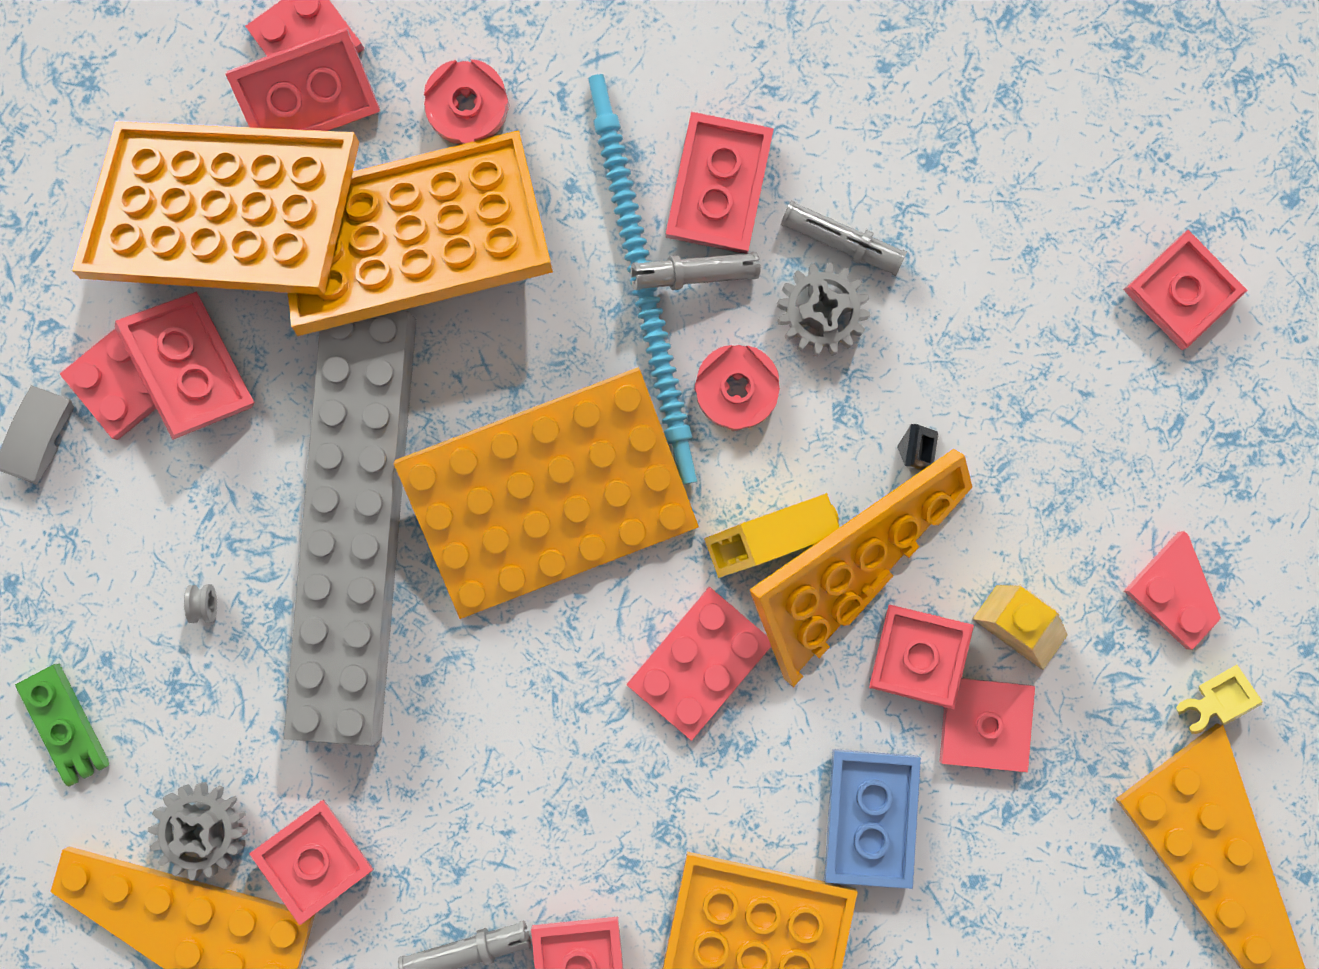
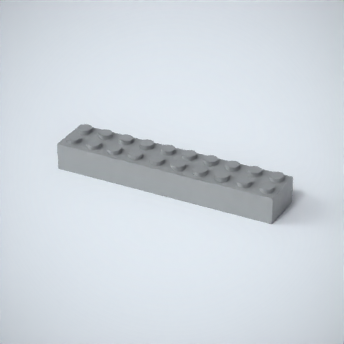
[284,310,416,746]

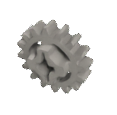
[777,262,870,356]
[148,782,248,880]

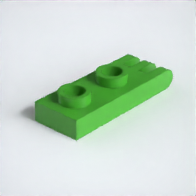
[15,663,109,787]

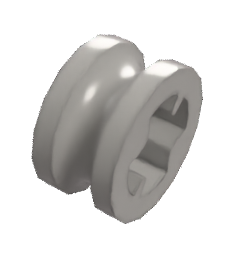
[184,584,217,623]

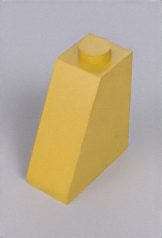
[704,493,839,578]
[972,585,1068,670]

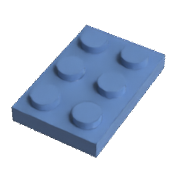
[824,749,921,889]

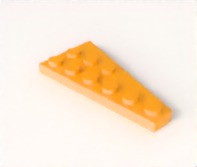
[749,449,973,688]
[1115,723,1306,969]
[50,846,315,969]

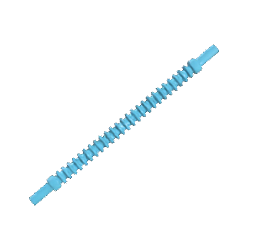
[588,74,698,485]

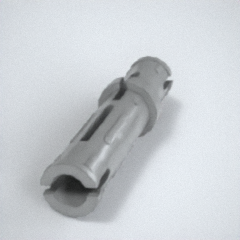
[780,200,907,276]
[631,252,761,290]
[398,920,531,969]

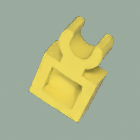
[1176,665,1263,734]

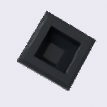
[897,424,939,471]

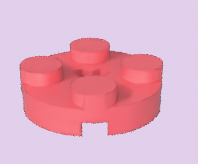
[424,59,509,144]
[695,345,780,431]

